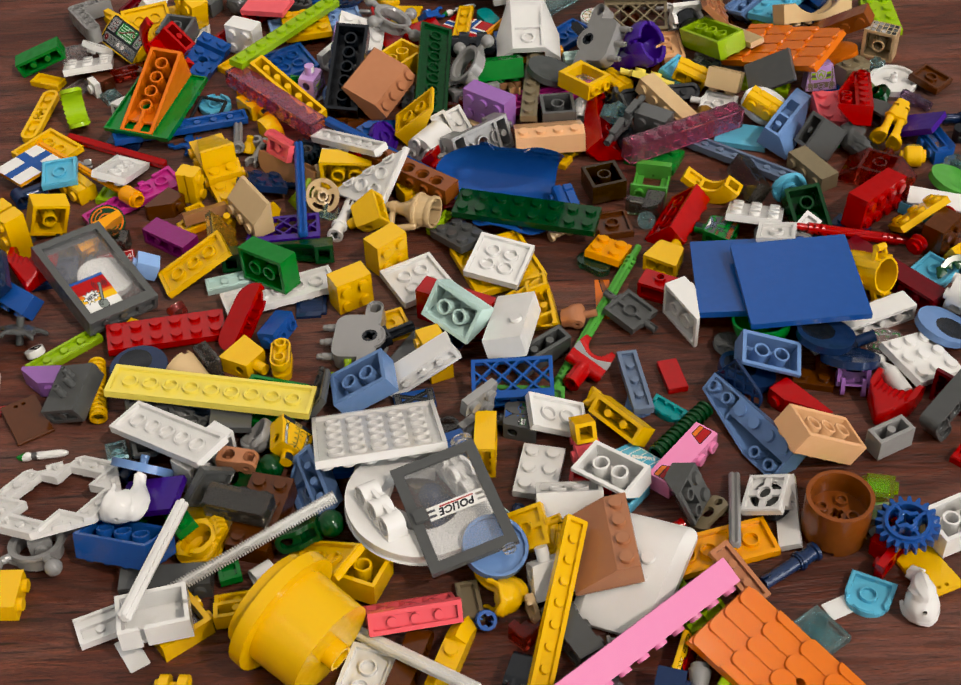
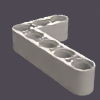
[68,0,114,43]

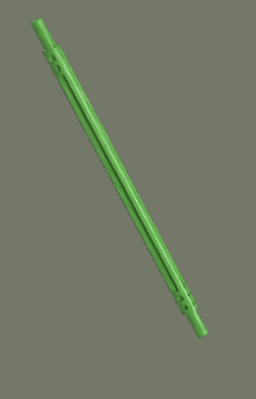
[554,244,642,386]

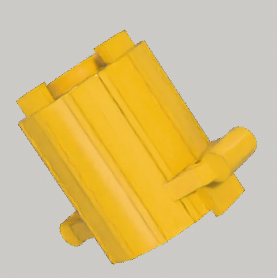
[851,242,899,302]

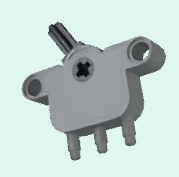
[316,301,415,369]

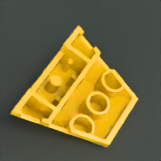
[506,271,561,331]

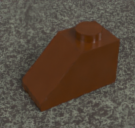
[144,187,187,221]

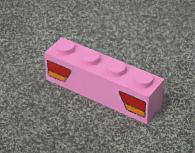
[650,422,718,499]

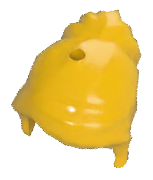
[474,572,529,618]

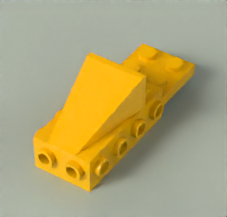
[188,133,246,206]

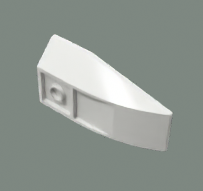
[496,0,561,60]

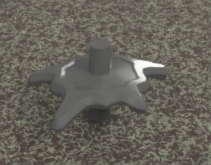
[0,315,49,345]

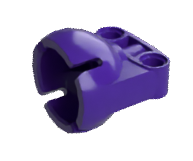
[609,20,666,71]

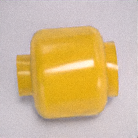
[899,144,926,168]

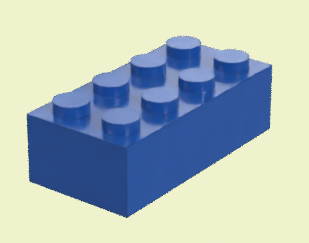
[72,520,176,570]

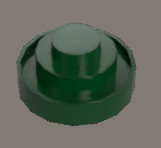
[872,84,891,102]

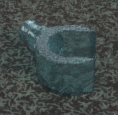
[319,203,339,221]

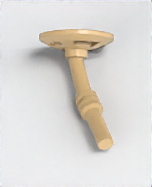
[306,164,340,214]

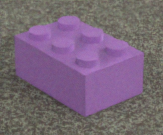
[463,79,516,125]

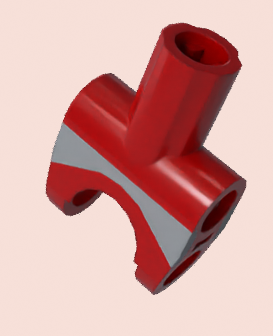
[563,335,616,391]

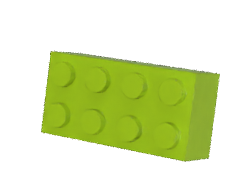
[679,16,746,60]

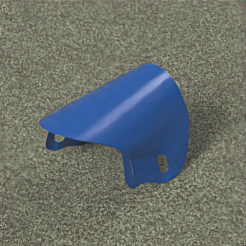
[436,142,565,235]

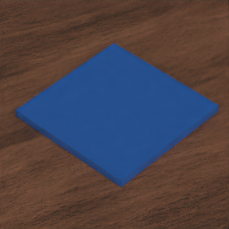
[730,234,873,330]
[690,236,804,318]

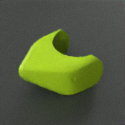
[59,87,91,130]

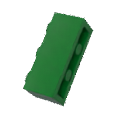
[15,36,66,78]

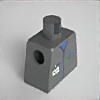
[497,401,537,444]

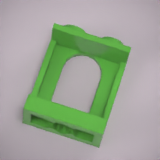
[630,159,672,203]

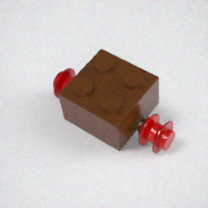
[906,205,961,257]

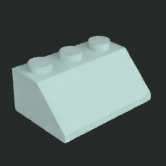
[421,279,494,344]

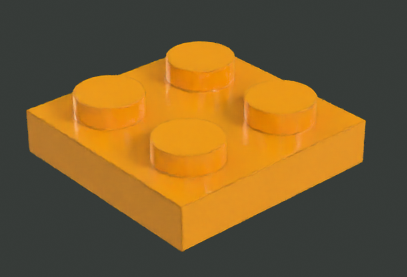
[584,234,632,267]

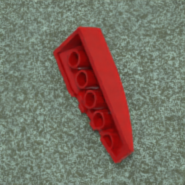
[584,93,625,161]

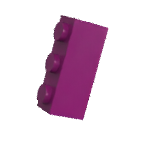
[142,217,199,258]

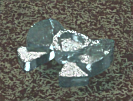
[869,56,886,69]

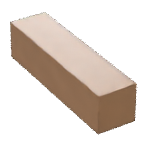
[181,201,229,227]

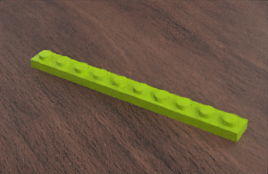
[229,0,340,70]

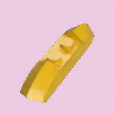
[424,615,477,685]

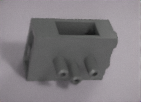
[41,363,104,424]

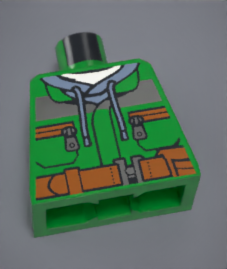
[694,215,740,241]

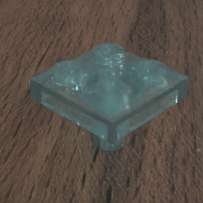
[793,605,852,655]

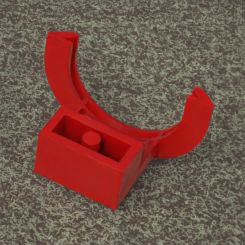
[139,16,196,69]

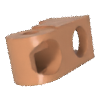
[215,446,260,474]

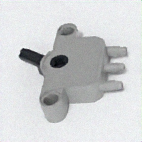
[571,3,633,81]

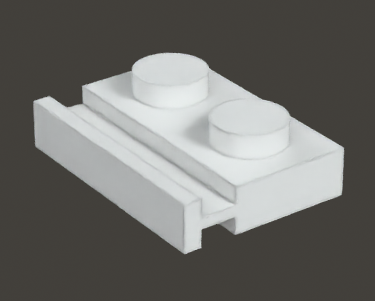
[72,604,117,651]

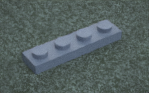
[616,349,655,415]

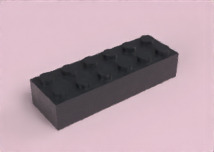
[324,22,370,119]

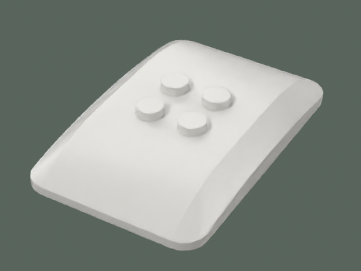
[574,513,698,635]

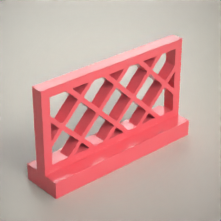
[363,592,464,637]

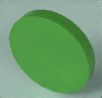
[928,164,961,194]

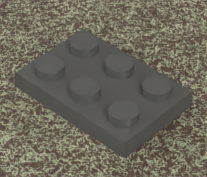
[430,218,487,254]

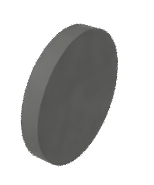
[526,55,568,88]

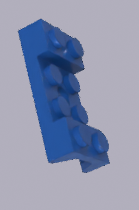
[185,31,231,82]

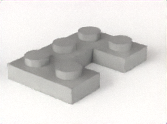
[457,378,498,437]

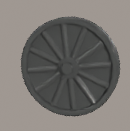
[713,332,738,355]

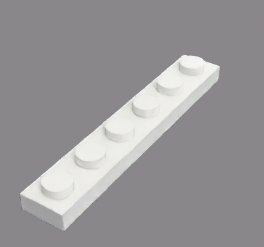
[310,128,388,157]

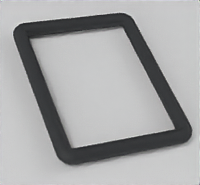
[189,95,227,131]

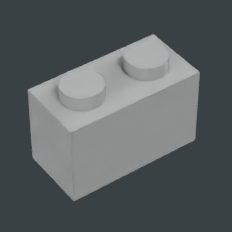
[865,414,916,461]

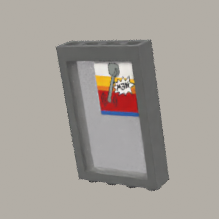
[31,221,158,336]

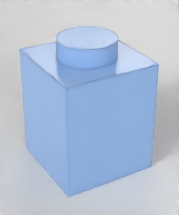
[131,251,160,281]

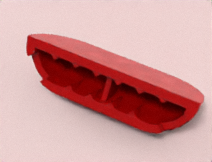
[218,283,266,351]

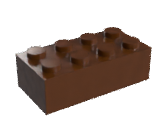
[224,472,298,564]

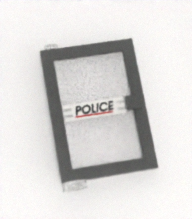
[390,433,520,578]

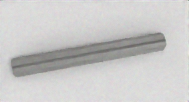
[728,472,741,549]

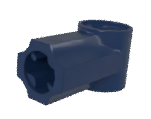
[10,182,48,210]

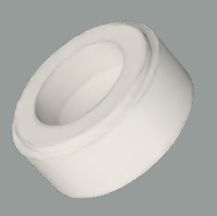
[24,344,46,360]

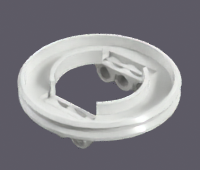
[344,453,493,566]

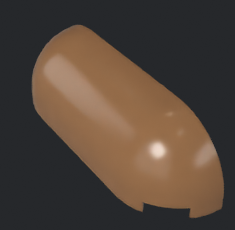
[258,150,317,182]

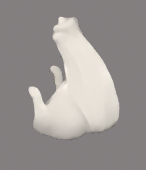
[99,471,151,524]
[899,565,941,627]

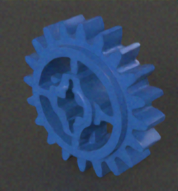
[875,496,941,555]

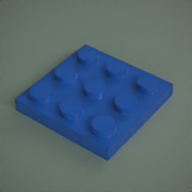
[264,42,321,77]

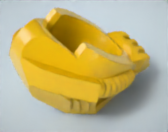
[175,515,229,563]

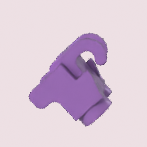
[835,368,872,397]

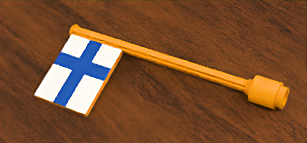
[0,140,145,208]

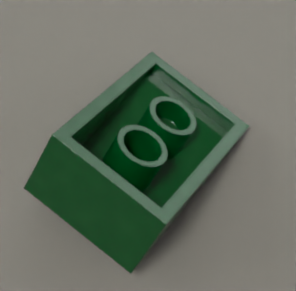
[780,183,832,231]

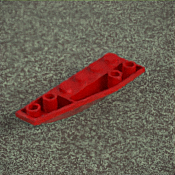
[837,69,874,126]

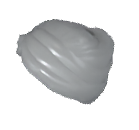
[240,418,272,453]

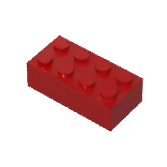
[840,167,907,230]

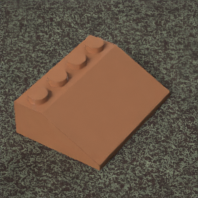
[341,47,416,120]
[573,492,645,596]

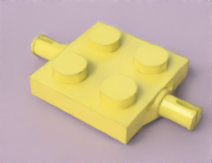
[619,67,675,85]

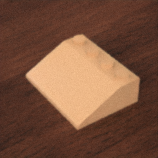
[513,120,586,153]

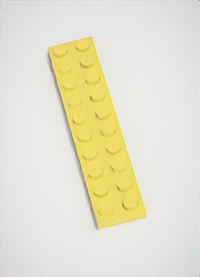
[103,364,317,420]

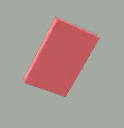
[240,0,295,18]

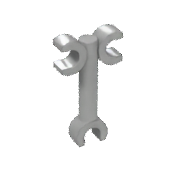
[245,135,268,168]

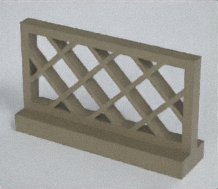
[604,0,668,31]

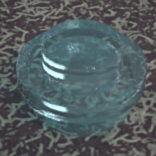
[638,211,656,230]

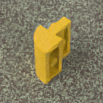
[213,590,249,630]

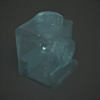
[599,101,627,124]

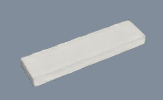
[773,474,803,552]

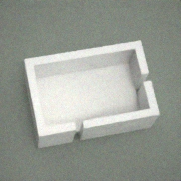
[114,582,195,651]

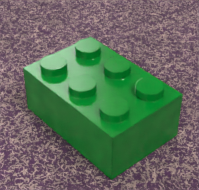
[471,54,525,83]
[237,236,301,295]

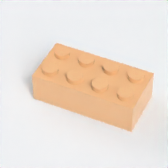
[774,403,867,465]

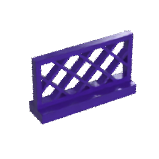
[246,212,321,243]

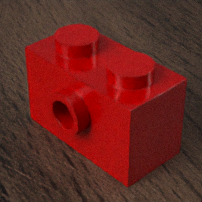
[637,268,678,304]

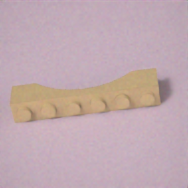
[772,0,852,26]

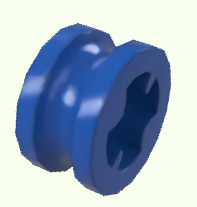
[474,610,497,631]

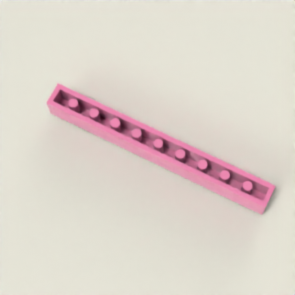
[554,557,741,685]

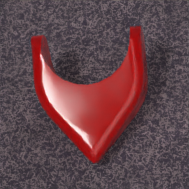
[7,247,59,293]
[867,367,925,425]

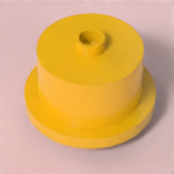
[228,551,366,685]

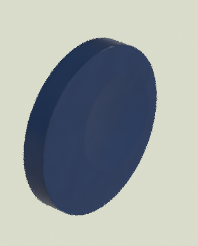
[819,347,881,371]

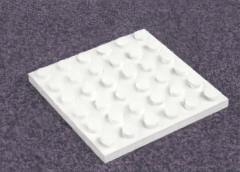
[311,399,448,471]

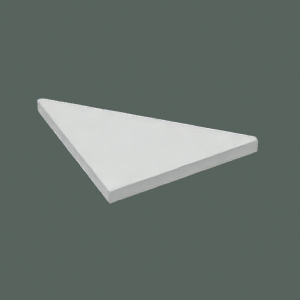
[338,146,410,205]

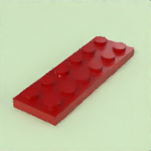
[106,309,225,356]

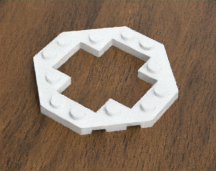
[0,455,122,541]

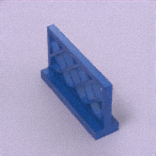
[471,355,555,408]

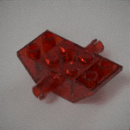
[838,147,917,198]

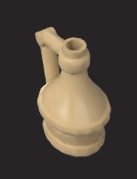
[385,192,442,231]

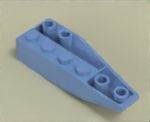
[756,88,811,160]
[702,372,806,474]

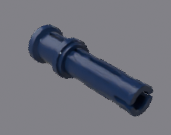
[759,542,823,589]

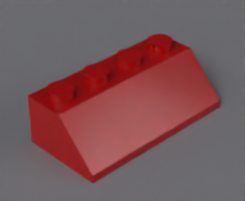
[645,184,710,245]

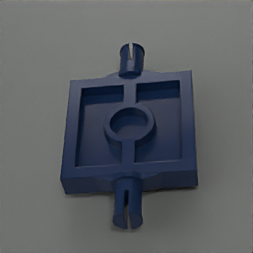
[236,170,296,194]

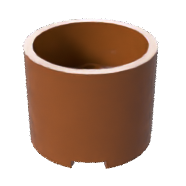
[800,470,876,557]

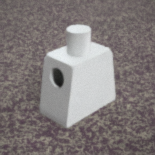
[526,544,575,604]

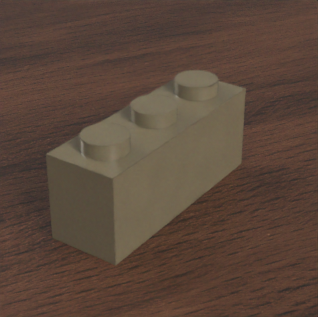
[786,145,839,192]

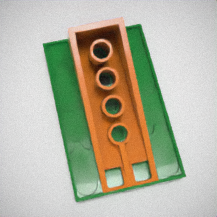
[103,47,208,142]

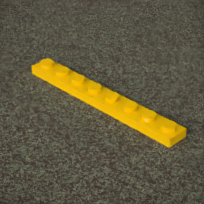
[527,514,588,685]

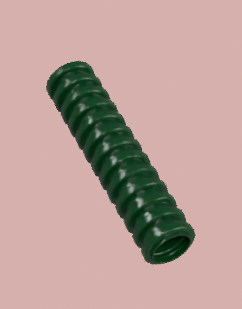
[649,401,713,459]

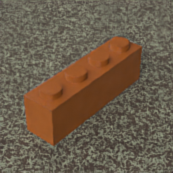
[810,3,875,35]

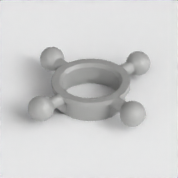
[364,0,420,42]
[448,34,494,90]
[0,514,82,576]

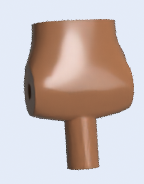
[560,303,598,329]

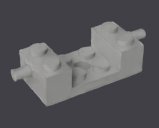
[437,112,515,159]

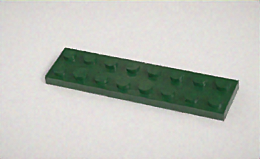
[414,21,452,116]
[451,188,602,237]

